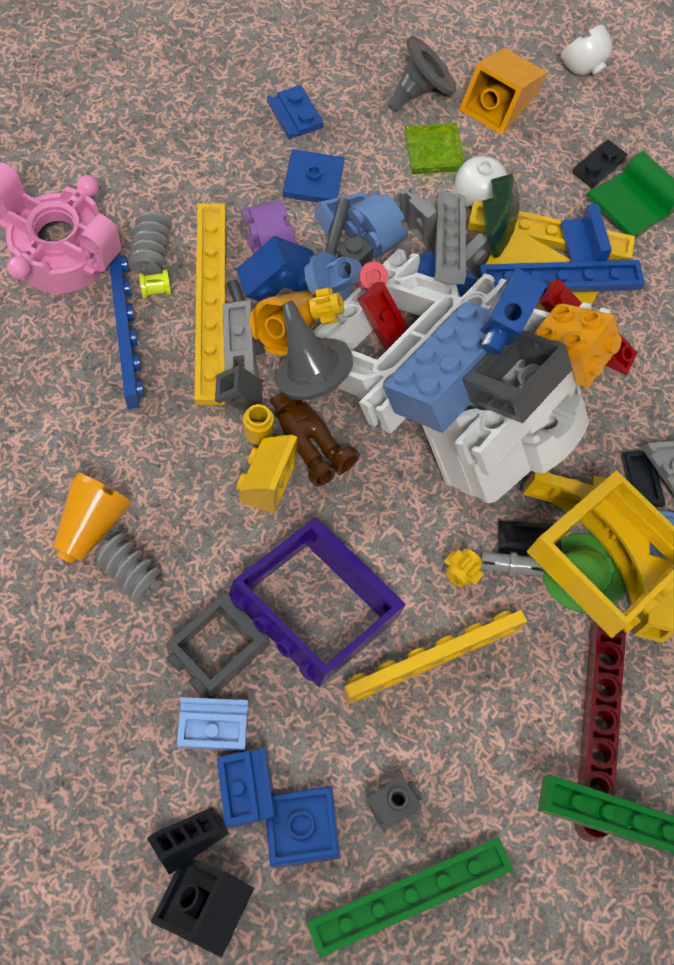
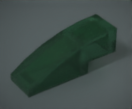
[482,173,520,258]

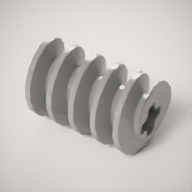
[128,212,172,275]
[94,533,162,604]

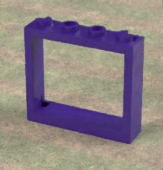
[229,517,406,687]

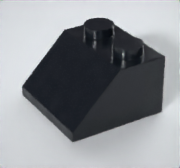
[151,859,254,958]

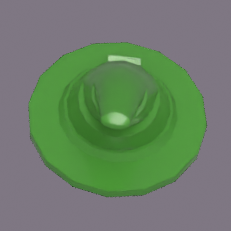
[542,534,626,613]

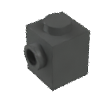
[366,776,422,832]

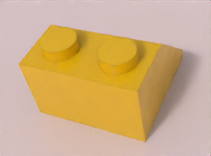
[236,435,297,514]

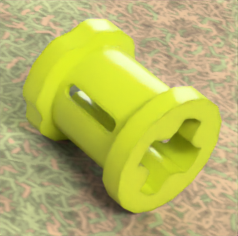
[139,270,171,299]

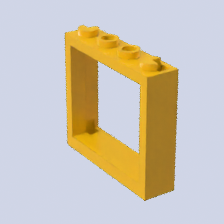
[527,470,674,638]

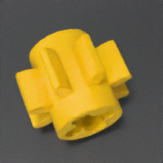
[309,287,344,325]
[444,549,484,588]

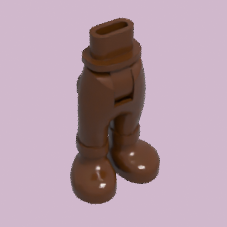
[270,393,360,487]

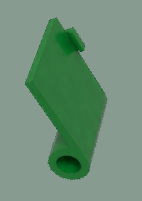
[586,151,674,239]

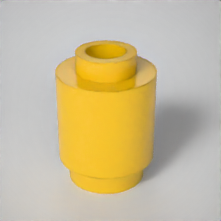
[243,404,274,445]

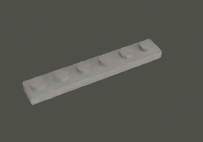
[434,191,466,285]

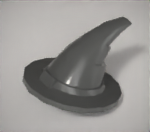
[388,36,456,112]
[275,301,353,400]

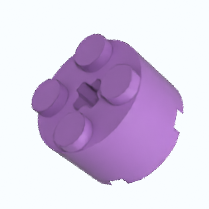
[241,199,295,253]

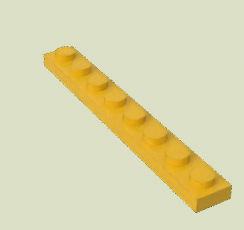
[194,203,226,405]

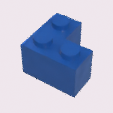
[236,236,314,301]

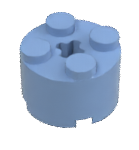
[344,191,408,258]

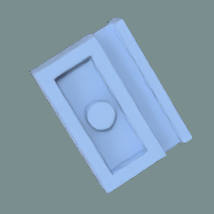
[177,697,248,751]

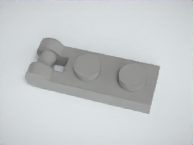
[223,300,258,377]

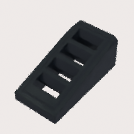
[147,807,229,875]

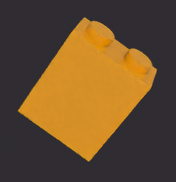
[459,47,548,135]

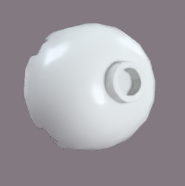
[560,24,613,76]
[454,156,508,207]

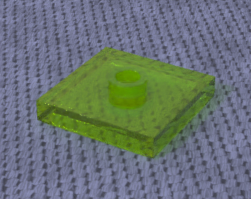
[404,123,465,175]

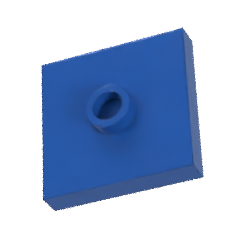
[283,149,345,203]
[266,786,341,868]

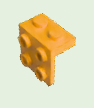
[534,304,622,388]

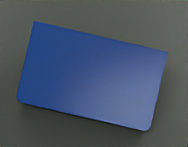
[560,204,612,262]

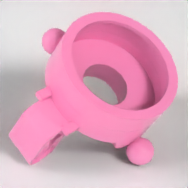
[0,162,122,293]

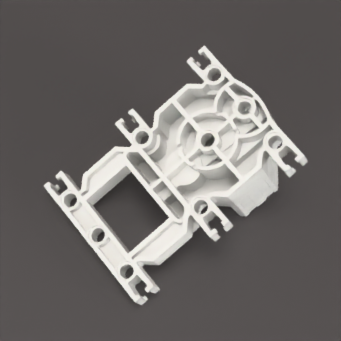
[276,249,611,503]

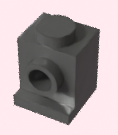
[337,234,374,277]
[215,366,262,410]

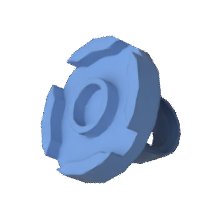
[304,252,362,302]

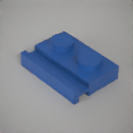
[267,85,324,140]
[217,747,277,829]

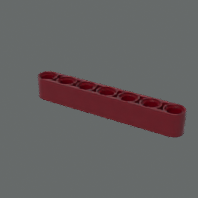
[575,622,626,842]

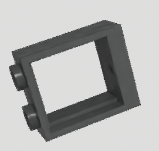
[462,331,572,423]
[166,592,269,698]

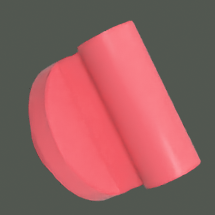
[356,261,388,291]

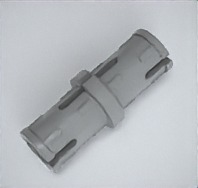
[479,550,544,578]

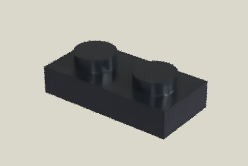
[572,139,628,189]

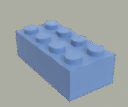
[383,302,489,433]

